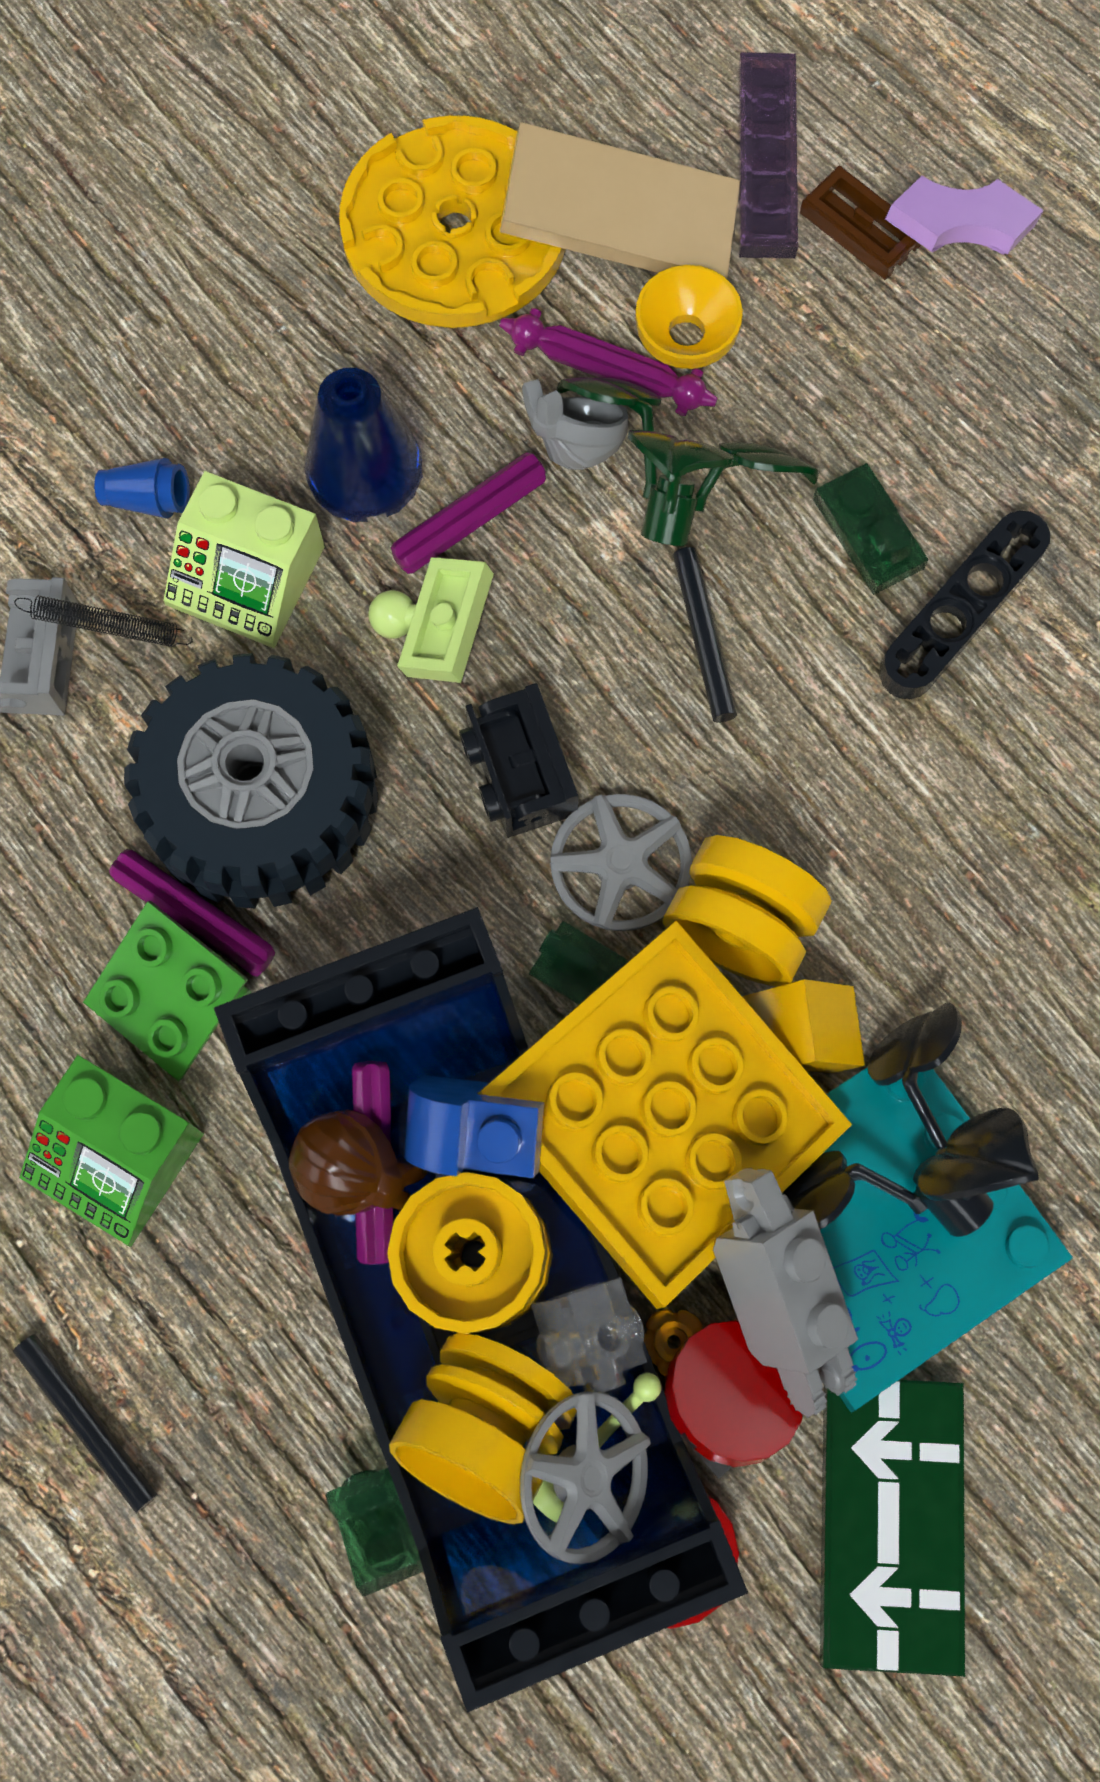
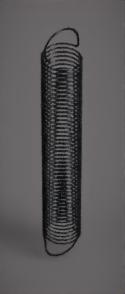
[14,595,193,647]

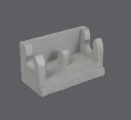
[0,577,79,716]

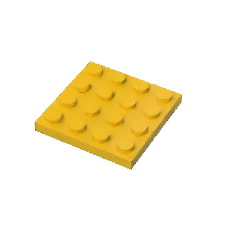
[478,921,852,1309]

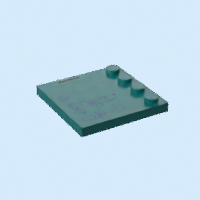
[820,1067,1073,1412]

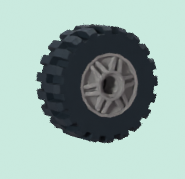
[124,653,378,909]

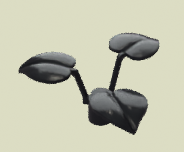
[782,1003,1039,1237]

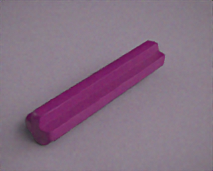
[391,452,546,574]
[109,849,275,976]
[352,1060,393,1265]

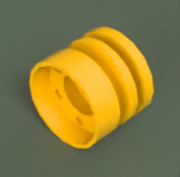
[389,1333,577,1524]

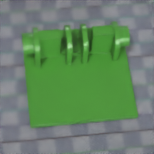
[83,901,251,1081]

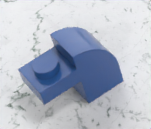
[404,1075,544,1178]

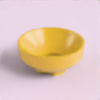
[635,265,743,369]

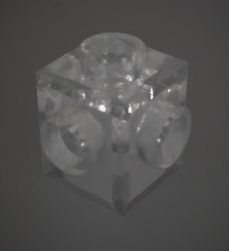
[531,1278,647,1393]

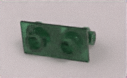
[529,921,629,1005]

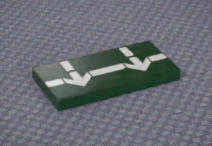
[820,1380,965,1677]

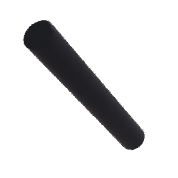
[673,547,737,723]
[13,1334,158,1513]

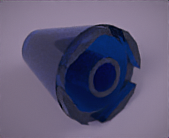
[304,367,422,522]

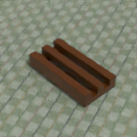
[800,165,921,280]

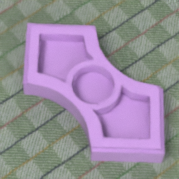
[885,176,1044,255]

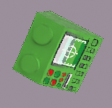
[19,1055,204,1247]

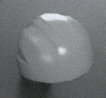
[522,379,628,470]

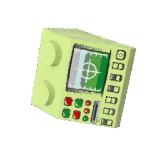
[163,471,325,648]

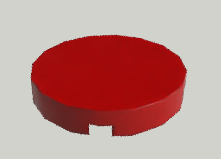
[665,1320,803,1467]

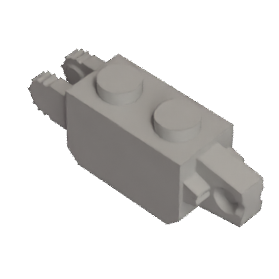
[713,1168,858,1418]

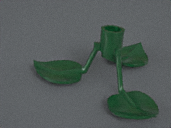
[557,377,819,546]

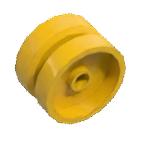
[663,835,832,987]
[387,1172,553,1334]

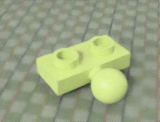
[368,557,494,683]

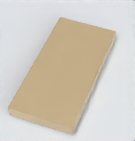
[499,122,740,279]

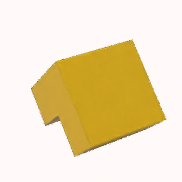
[742,979,865,1073]

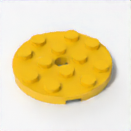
[339,116,566,328]

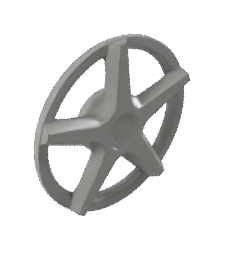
[550,794,692,931]
[520,1392,651,1564]

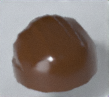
[289,1109,429,1216]

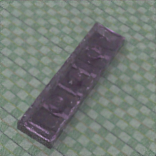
[739,52,798,259]

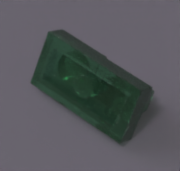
[813,463,929,595]

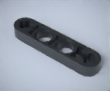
[879,510,1050,700]

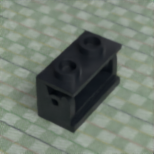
[459,683,578,838]

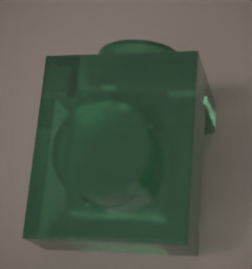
[325,1468,424,1597]

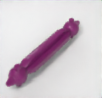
[499,308,718,416]

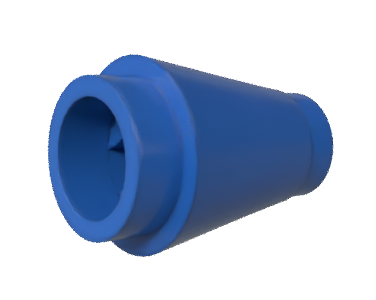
[94,458,190,519]

